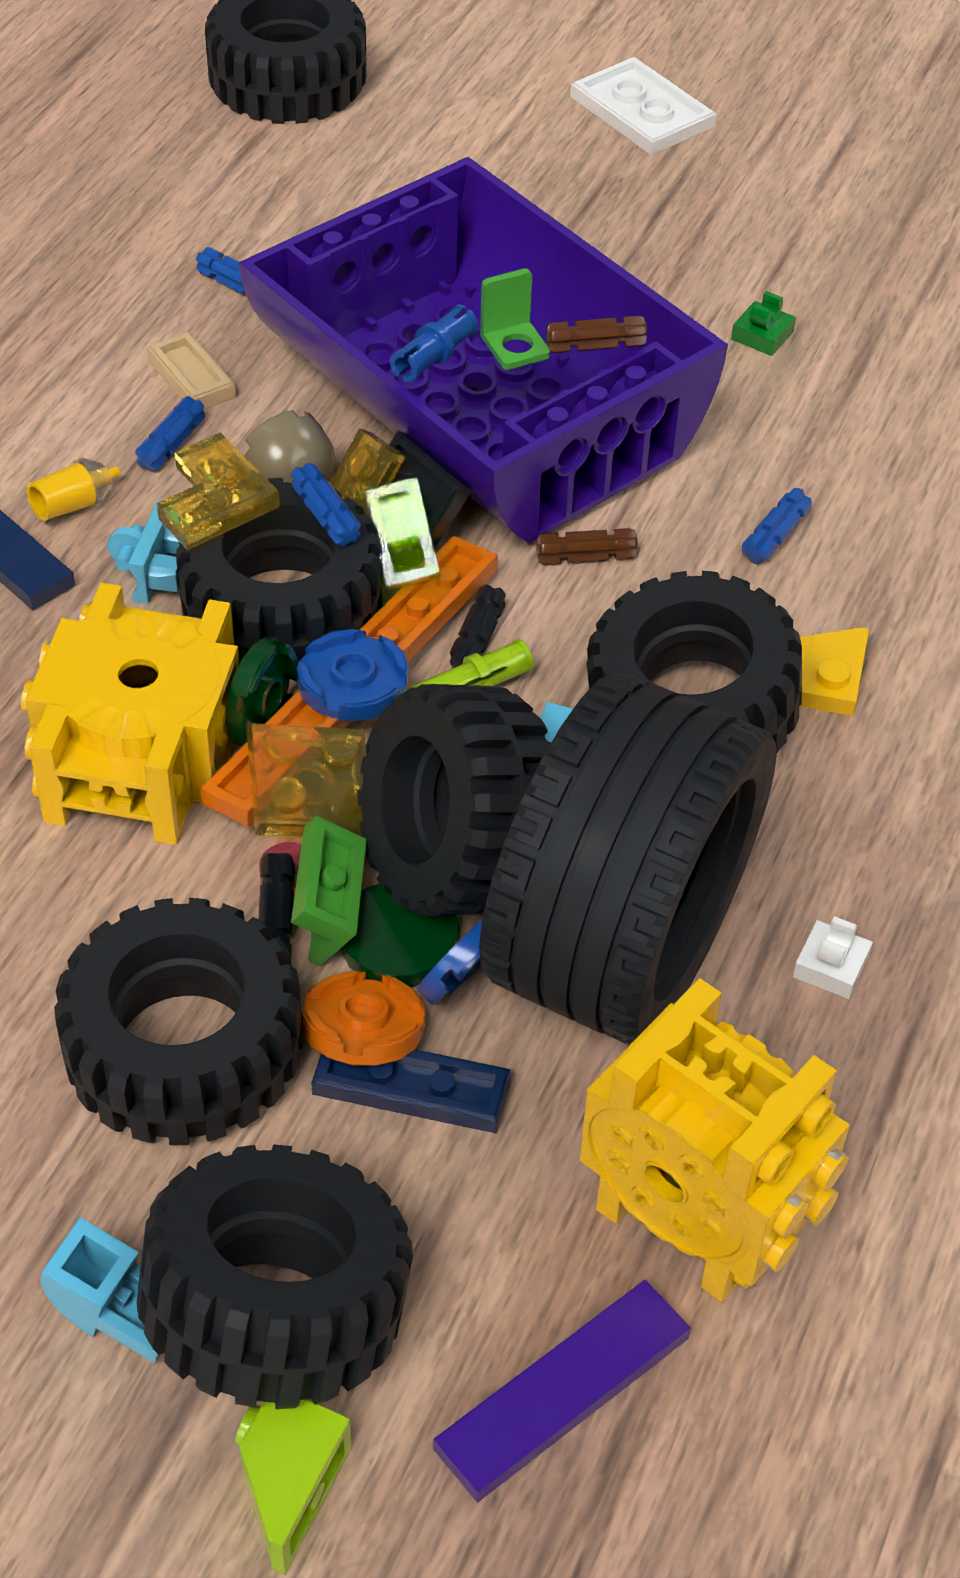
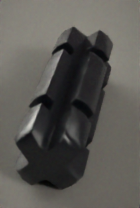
[450,584,506,668]
[258,853,295,955]

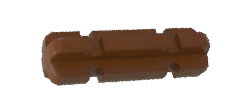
[545,315,647,354]
[536,528,638,565]

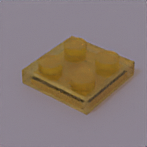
[247,723,367,837]

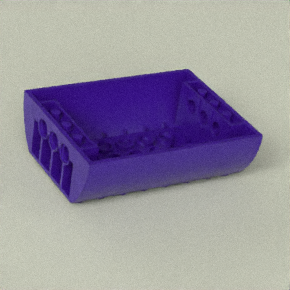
[239,157,728,543]

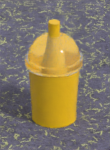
[26,457,121,521]

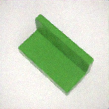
[291,815,367,966]

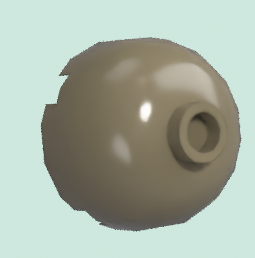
[231,410,336,485]

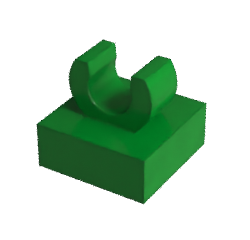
[731,291,796,356]

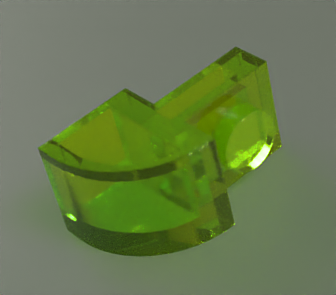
[365,477,441,590]

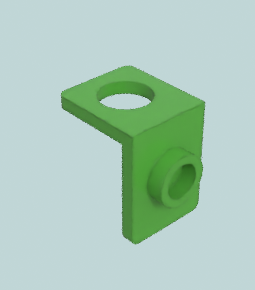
[480,268,550,370]

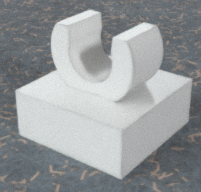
[793,916,873,999]

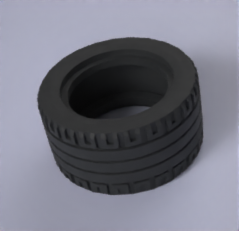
[479,673,777,1045]

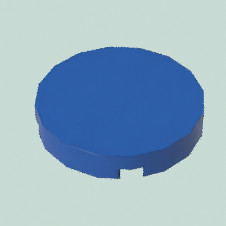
[297,629,409,721]
[417,920,482,1006]

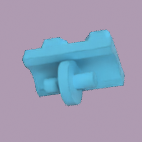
[107,500,191,604]

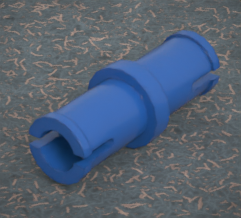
[390,305,478,382]

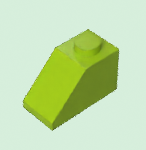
[235,1399,351,1575]

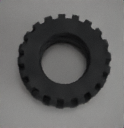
[205,0,367,124]
[176,478,383,664]
[586,570,802,753]
[358,684,551,916]
[54,897,302,1145]
[136,1144,413,1409]

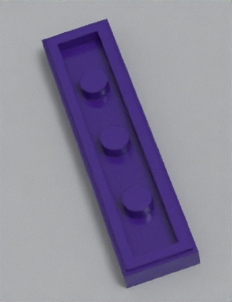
[433,1279,691,1503]

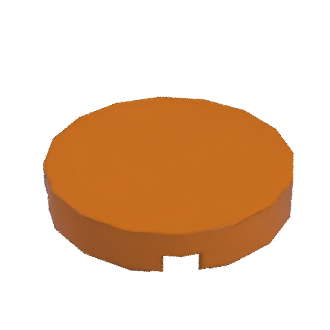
[301,971,425,1066]

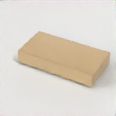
[147,332,236,410]

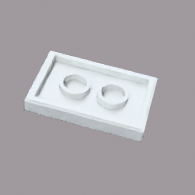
[570,57,717,155]

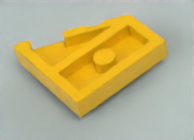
[800,627,869,716]

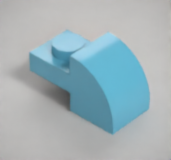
[40,1217,160,1364]

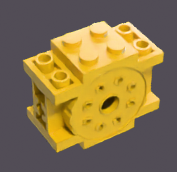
[21,582,239,845]
[579,978,850,1303]

